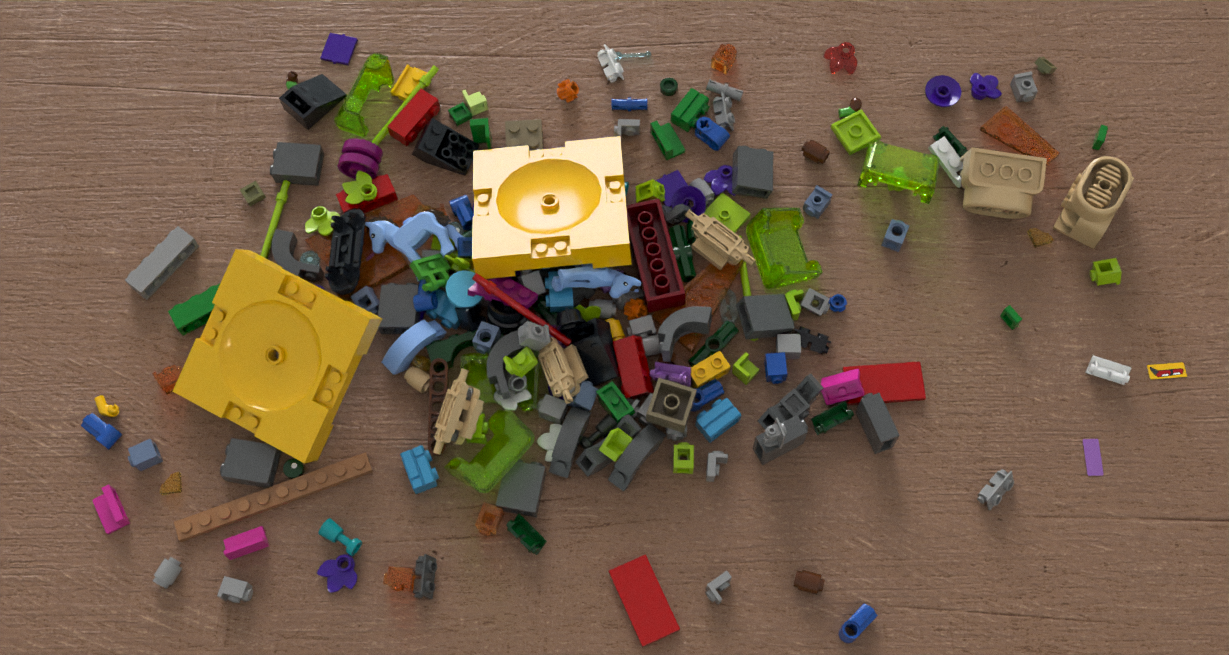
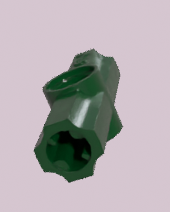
[668,225,696,283]
[688,320,739,367]

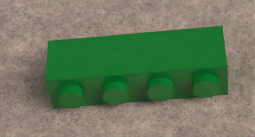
[168,284,220,336]

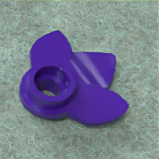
[970,73,1002,100]
[704,165,736,196]
[317,554,357,593]

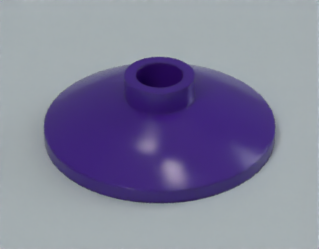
[925,75,961,107]
[672,186,706,223]

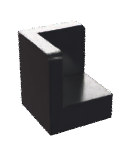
[455,307,487,332]

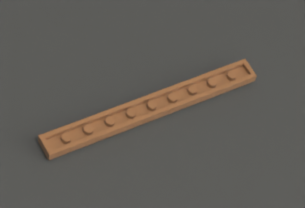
[174,452,373,542]

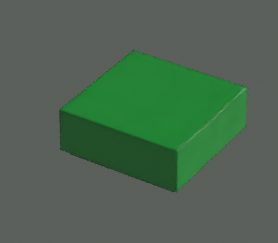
[448,102,473,126]
[1092,124,1108,150]
[1000,305,1022,330]

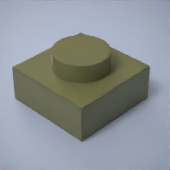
[1034,57,1057,74]
[240,181,266,206]

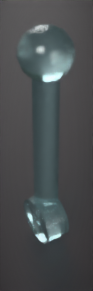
[616,51,652,60]

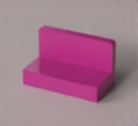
[821,369,864,405]
[93,484,130,534]
[223,526,269,560]

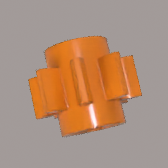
[557,79,579,103]
[624,298,647,320]

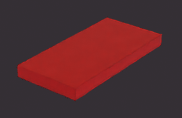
[842,362,926,406]
[608,554,680,648]

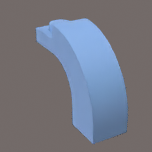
[382,320,447,375]

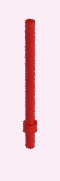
[472,273,572,346]

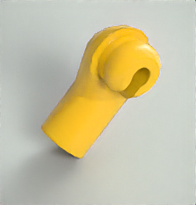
[94,395,119,417]

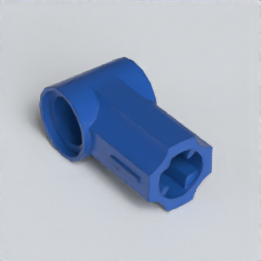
[449,195,474,230]
[413,276,438,312]
[691,379,724,412]
[81,413,122,450]
[839,603,878,643]

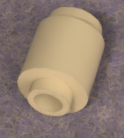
[404,366,430,393]

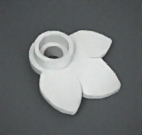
[494,384,532,411]
[537,424,562,462]

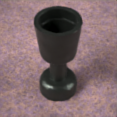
[579,414,617,450]

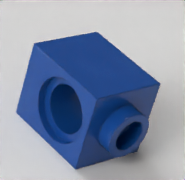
[764,352,787,384]

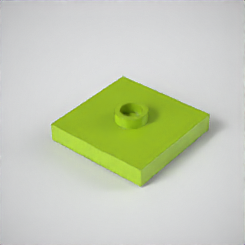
[830,109,881,155]
[705,193,751,233]

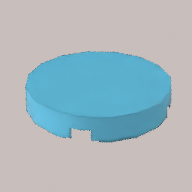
[445,270,483,309]

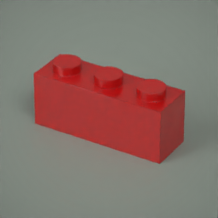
[387,88,440,146]
[336,174,398,213]
[613,335,654,399]

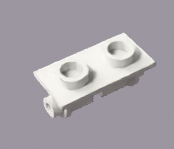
[597,44,624,82]
[1086,355,1131,385]

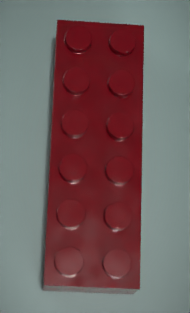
[627,199,686,313]

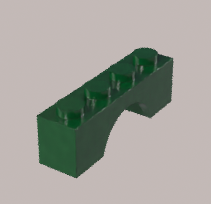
[426,329,504,373]

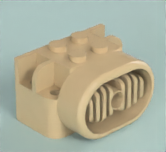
[960,147,1047,219]
[1053,156,1134,249]

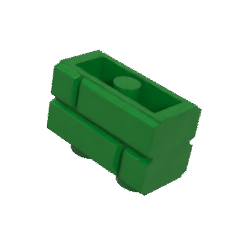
[670,88,710,132]

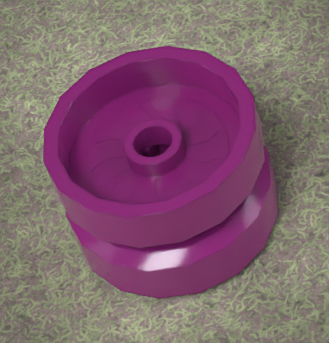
[337,138,383,180]

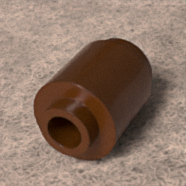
[801,140,830,164]
[793,570,825,595]

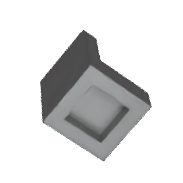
[775,334,801,359]

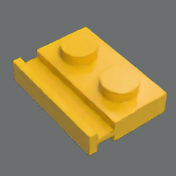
[390,64,428,101]

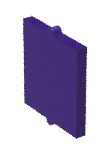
[320,33,358,65]
[655,170,688,207]

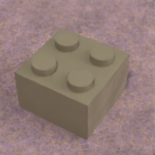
[505,119,544,151]
[646,378,697,433]

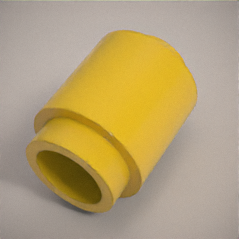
[605,318,625,346]

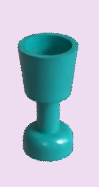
[318,518,362,557]

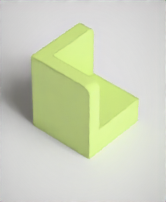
[462,90,488,116]

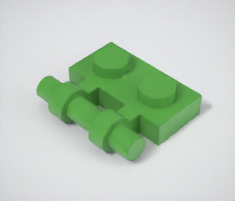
[410,253,451,292]

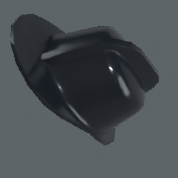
[555,306,586,333]

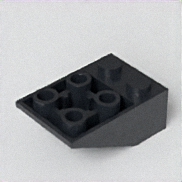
[279,74,347,130]
[411,118,479,176]
[565,318,619,386]

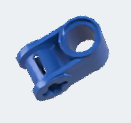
[695,117,730,151]

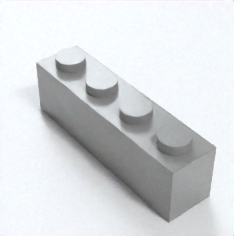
[125,226,199,300]

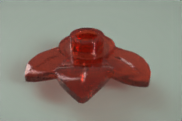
[823,42,857,74]

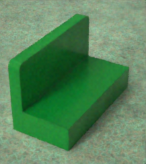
[470,118,492,149]
[650,121,685,161]
[596,381,635,424]

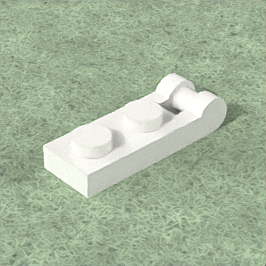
[928,136,963,188]

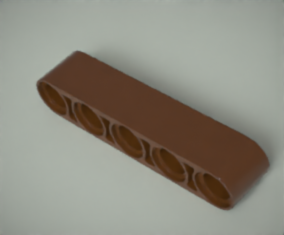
[428,358,449,457]

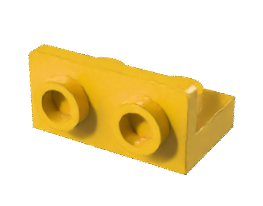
[691,351,731,389]

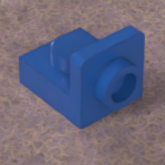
[457,237,472,258]

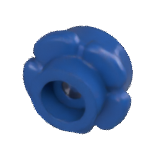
[828,294,847,312]

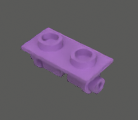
[650,362,691,387]

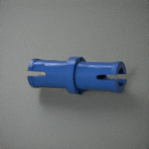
[611,97,647,112]

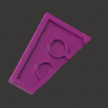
[468,277,538,309]

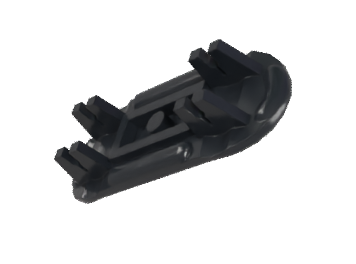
[325,209,366,295]

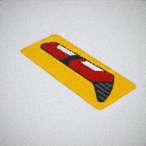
[1147,362,1187,380]

